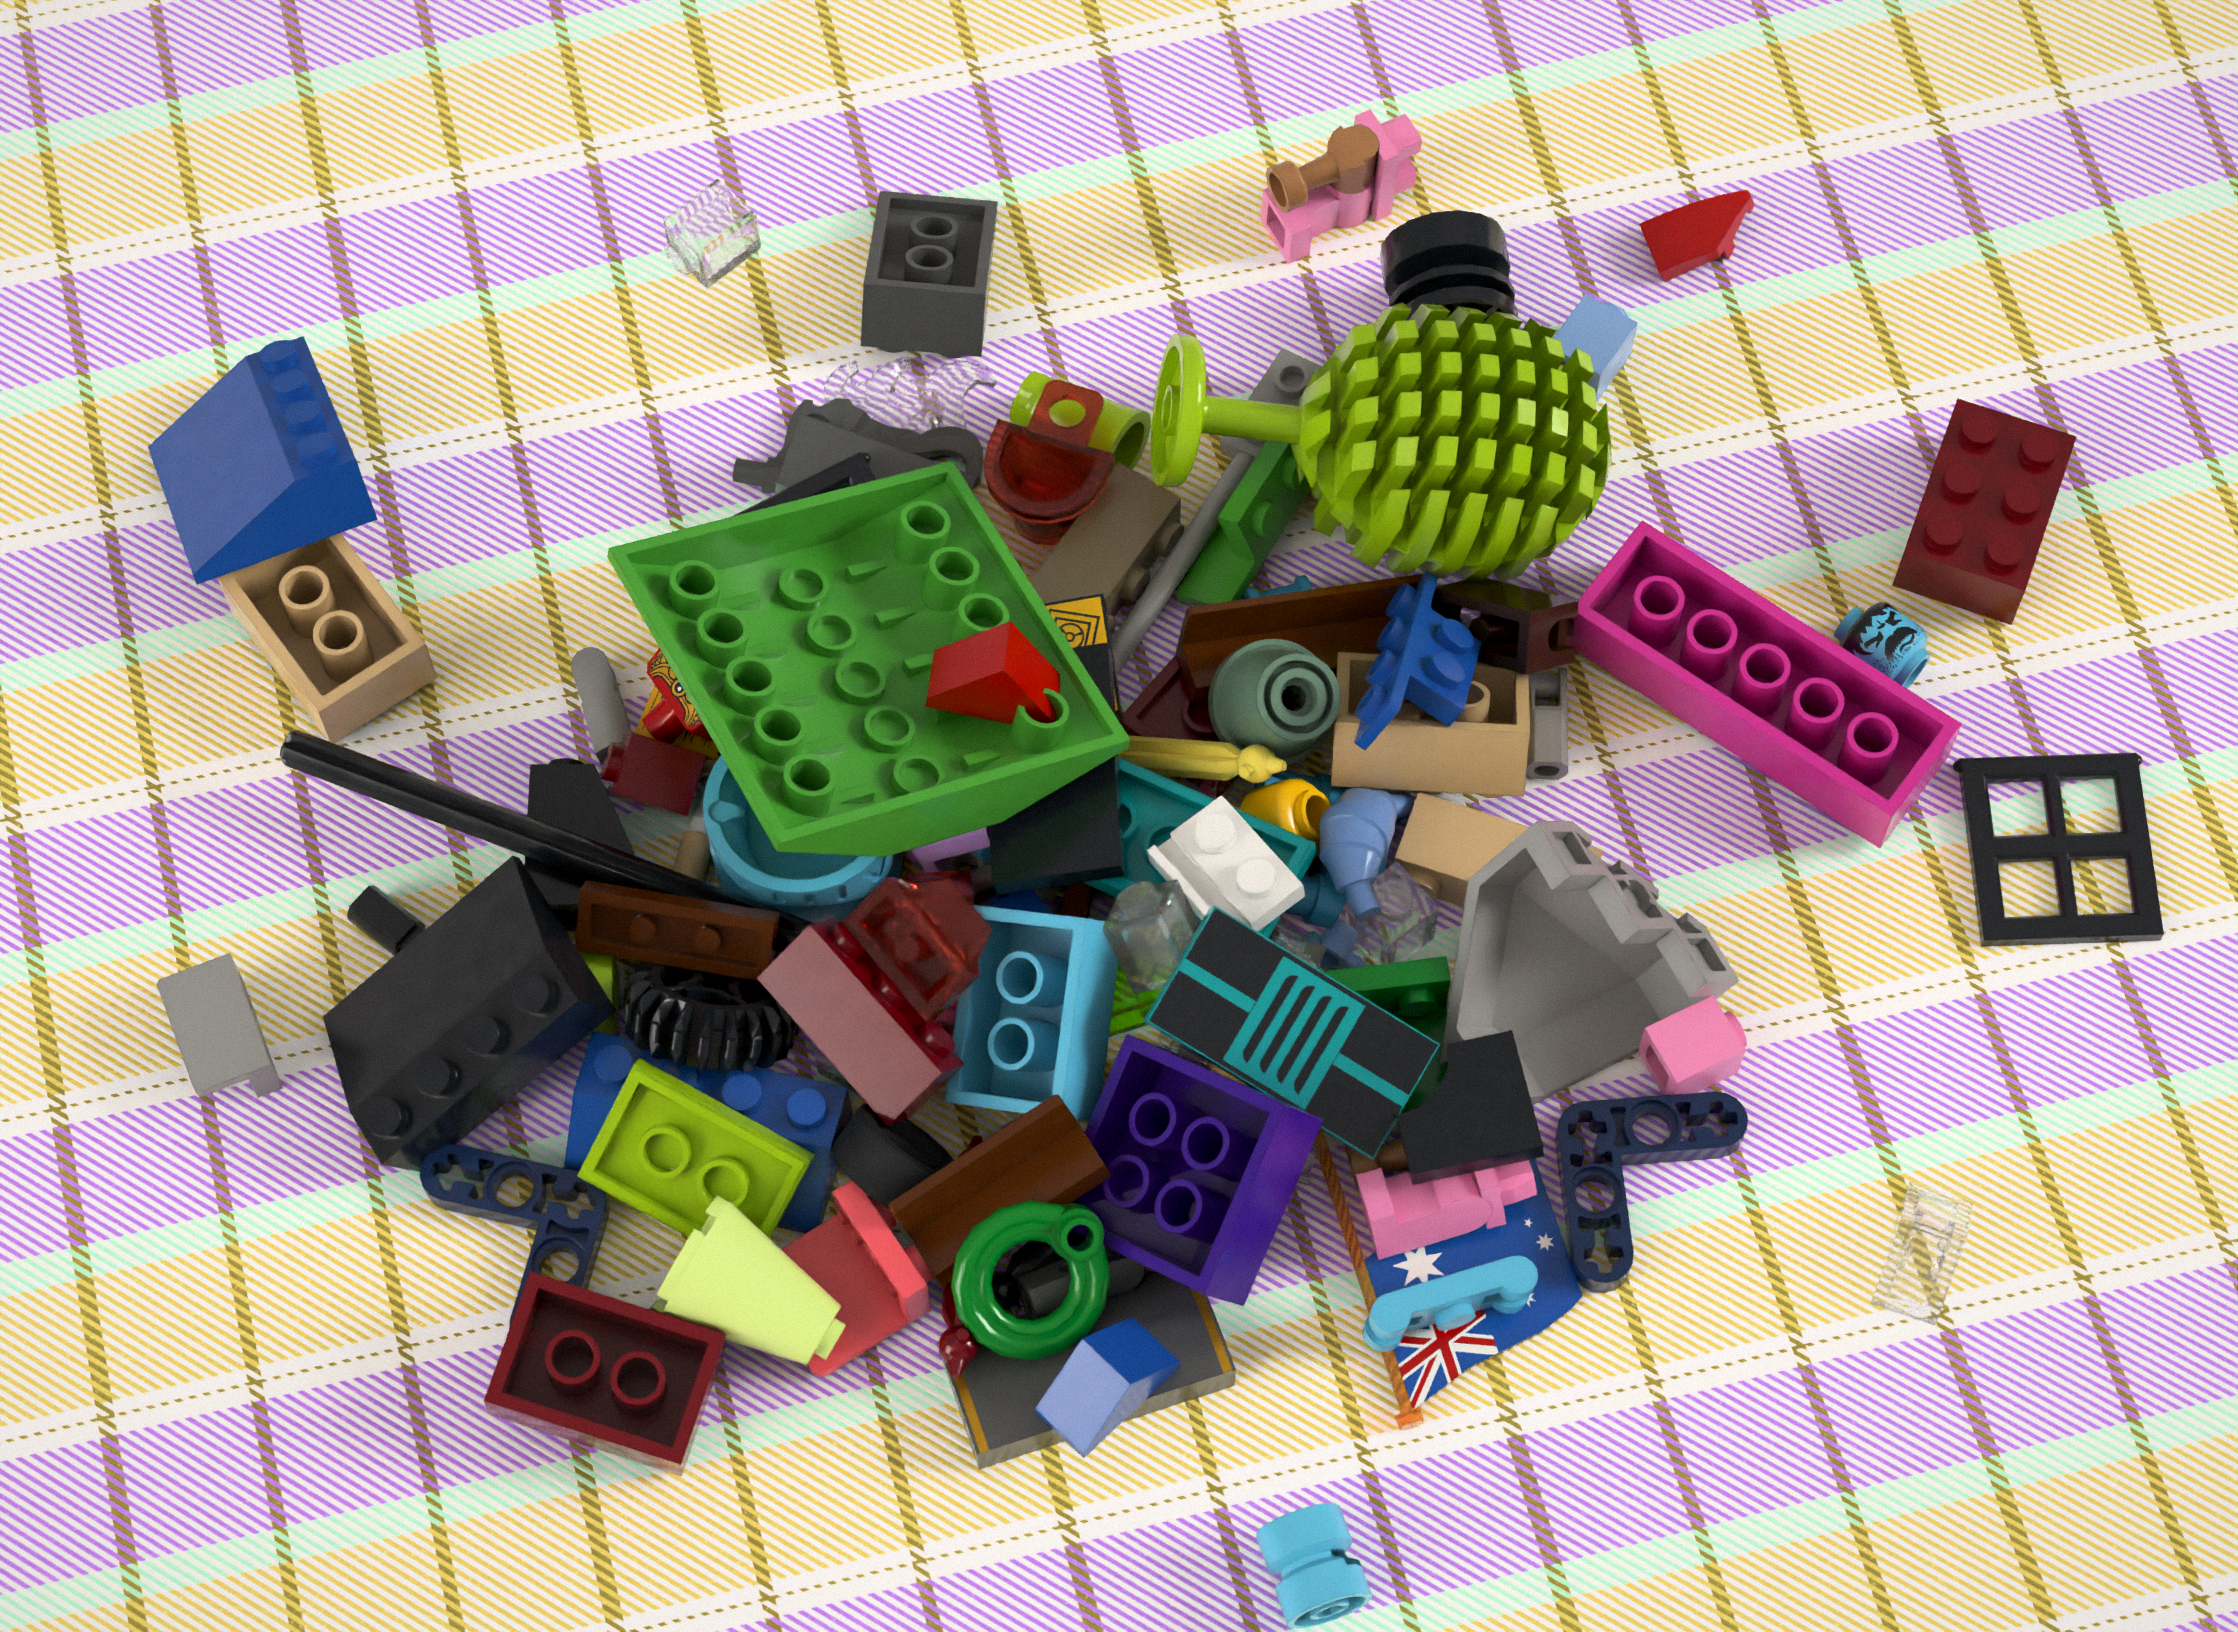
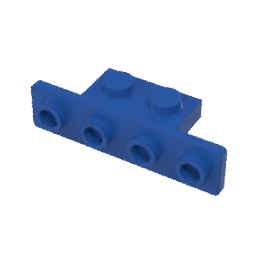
[1354,570,1482,750]

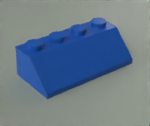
[564,1031,853,1234]

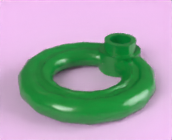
[951,1200,1111,1360]

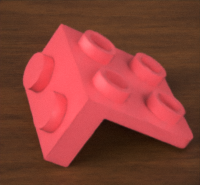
[781,1180,933,1377]

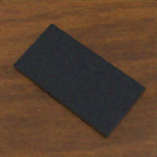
[990,642,1125,895]

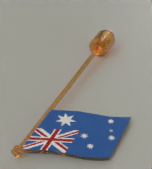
[1268,917,1582,1431]

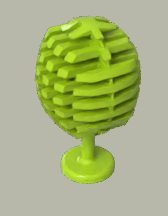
[1151,302,1612,582]

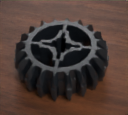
[622,962,799,1074]

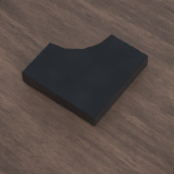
[1397,1030,1544,1185]

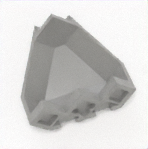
[1439,821,1740,1106]

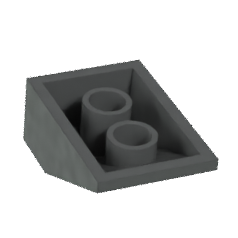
[860,191,998,358]

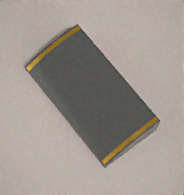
[937,1271,1236,1470]

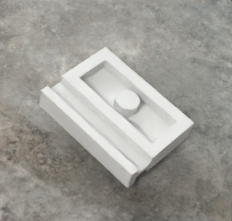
[1147,795,1305,932]

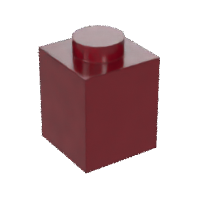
[601,732,706,817]

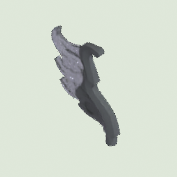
[733,357,997,493]

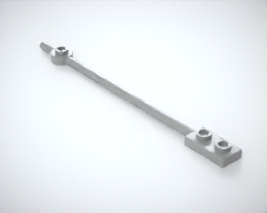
[907,348,1322,947]

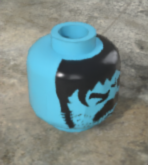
[1834,602,1931,689]

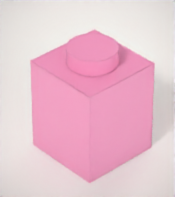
[1638,995,1747,1095]

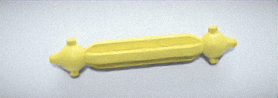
[1118,735,1287,783]

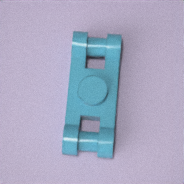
[1362,1255,1538,1352]

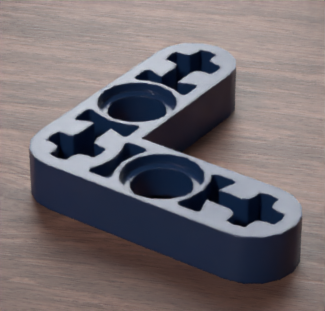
[1555,1092,1748,1293]
[419,1144,610,1328]

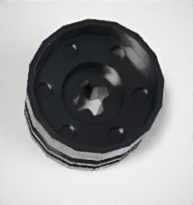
[1380,210,1519,324]

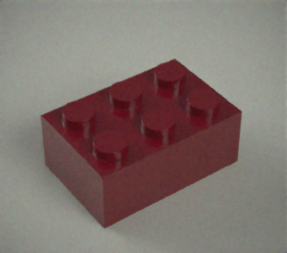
[1892,398,2077,625]
[484,1271,726,1477]

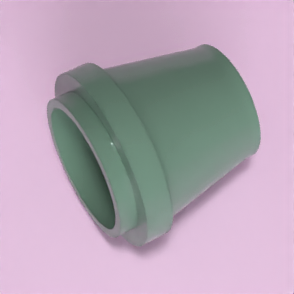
[1208,639,1341,765]

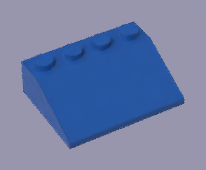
[148,336,377,585]

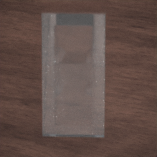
[1870,1181,1973,1326]

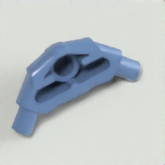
[1319,788,1414,920]

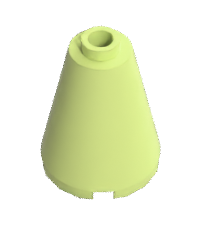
[650,1196,846,1365]

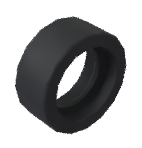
[831,1104,954,1209]

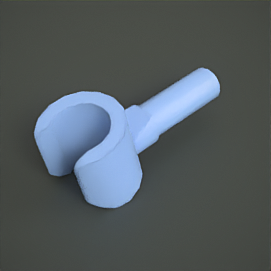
[1316,920,1369,970]

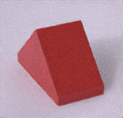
[925,621,1061,724]

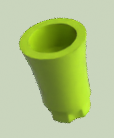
[1009,371,1151,484]

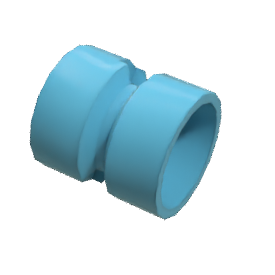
[1256,1503,1372,1629]

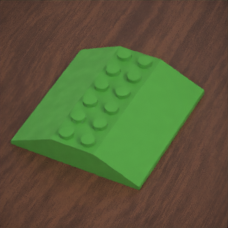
[607,460,1131,857]

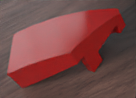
[1639,189,1755,282]

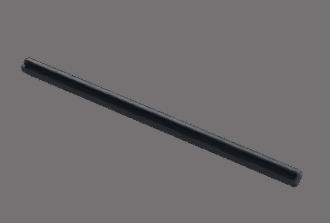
[279,730,937,1004]

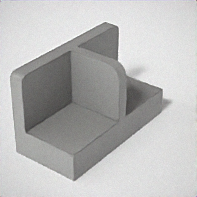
[157,953,283,1098]

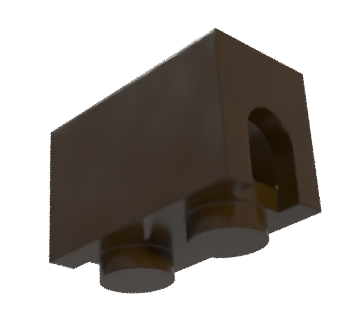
[1431,578,1579,674]

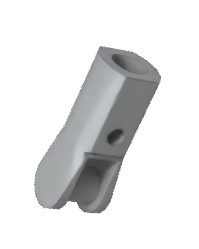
[571,647,632,765]
[1526,667,1568,780]

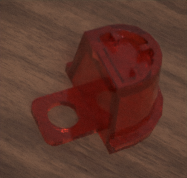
[983,380,1115,546]

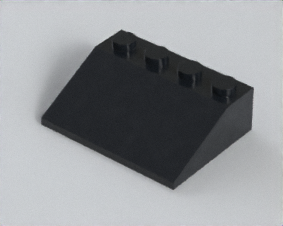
[323,856,617,1172]

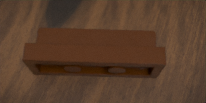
[575,880,782,981]
[888,1095,1112,1287]

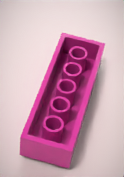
[1565,520,1962,849]

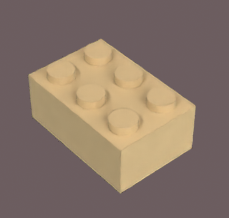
[217,533,437,744]
[1331,652,1530,798]

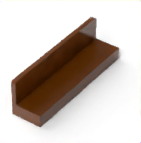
[1176,574,1424,703]

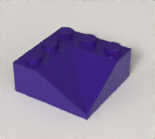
[1071,1034,1324,1306]

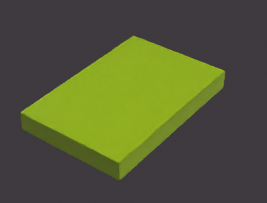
[577,1058,815,1240]

